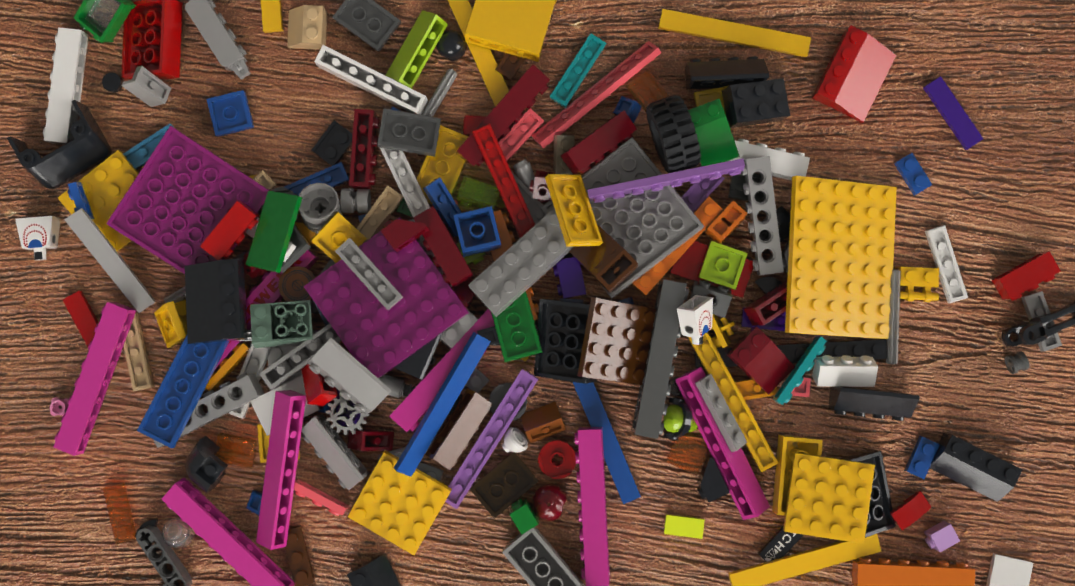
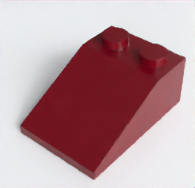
[726,327,795,395]

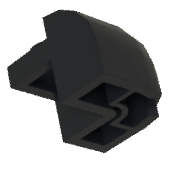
[185,436,228,493]

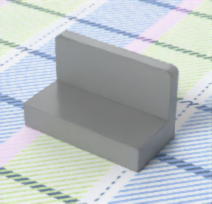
[121,66,172,107]

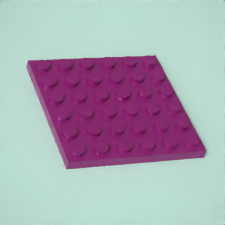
[106,126,270,274]
[304,217,469,379]

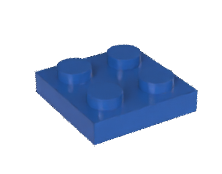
[206,90,254,137]

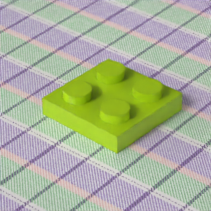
[698,241,748,290]

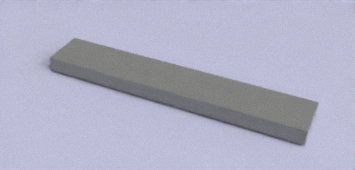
[64,208,156,313]

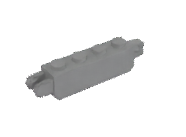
[185,0,251,80]

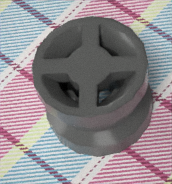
[1005,351,1030,374]

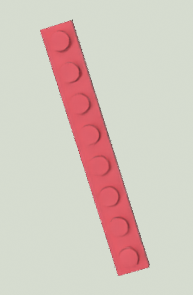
[532,41,661,148]

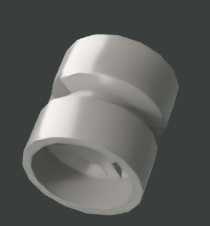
[340,188,371,213]

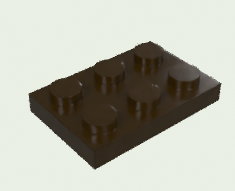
[470,452,539,519]

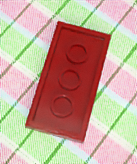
[670,241,753,298]

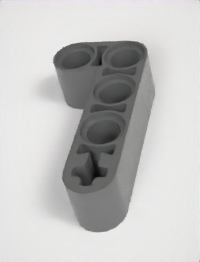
[136,525,192,586]

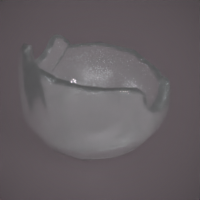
[162,517,194,548]

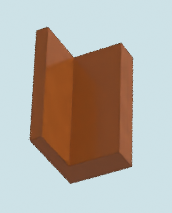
[520,402,566,443]

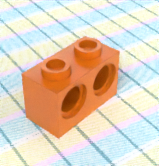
[705,201,748,244]

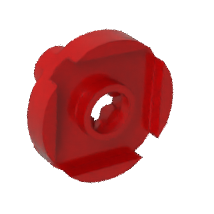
[538,440,576,479]

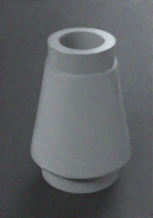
[513,159,535,188]

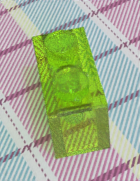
[457,176,500,212]

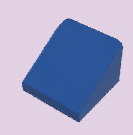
[613,96,642,123]
[246,490,262,515]

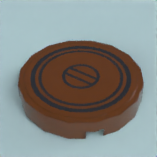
[278,266,316,302]

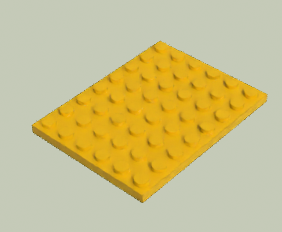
[785,176,897,339]

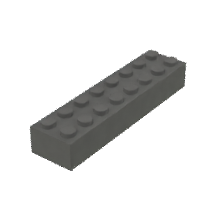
[632,279,689,439]

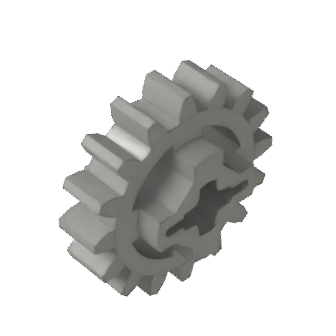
[326,395,369,435]

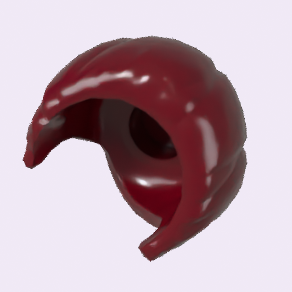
[532,484,567,521]

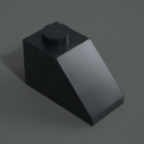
[697,455,730,502]

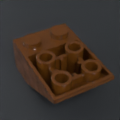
[569,225,638,293]

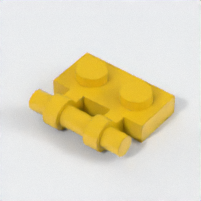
[898,267,939,302]

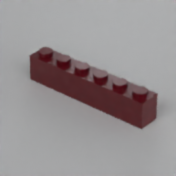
[455,64,550,168]

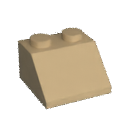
[287,5,327,50]

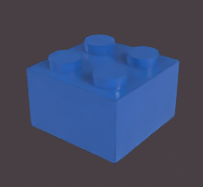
[453,206,501,257]

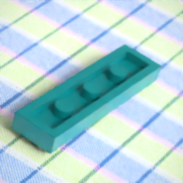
[550,33,607,108]
[772,336,827,405]

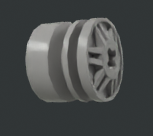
[299,183,343,233]

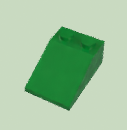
[688,99,740,166]

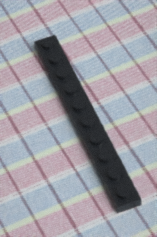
[694,339,888,368]

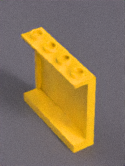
[465,0,557,62]

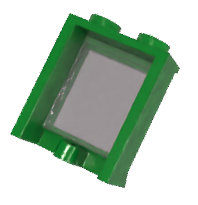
[73,0,137,43]

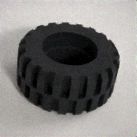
[646,95,701,173]

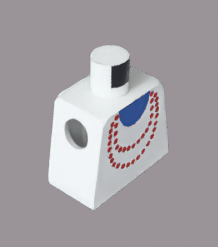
[15,216,61,261]
[677,295,713,345]

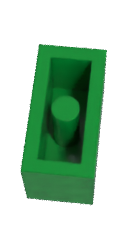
[509,498,539,535]

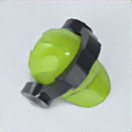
[663,397,698,440]

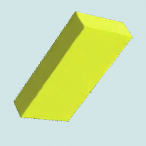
[663,514,705,539]

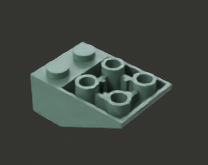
[250,300,313,348]

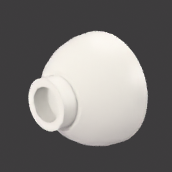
[502,427,528,453]

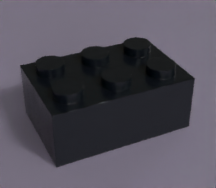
[722,78,791,128]

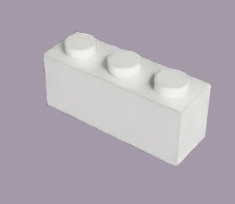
[812,355,878,387]

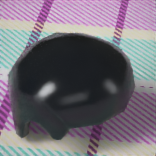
[436,30,467,61]

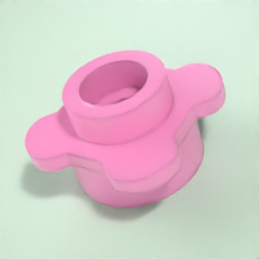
[50,397,69,417]

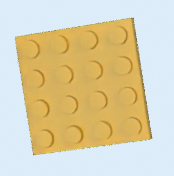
[58,150,139,252]
[348,450,452,555]
[783,452,875,544]

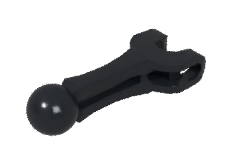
[1002,301,1075,346]

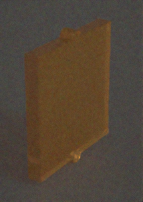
[666,435,708,475]

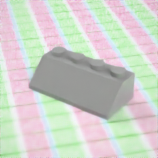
[307,338,392,414]
[302,414,370,490]

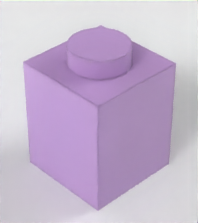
[924,521,960,552]

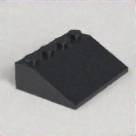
[185,259,248,344]
[534,299,596,384]
[839,451,896,538]

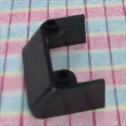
[7,100,112,189]

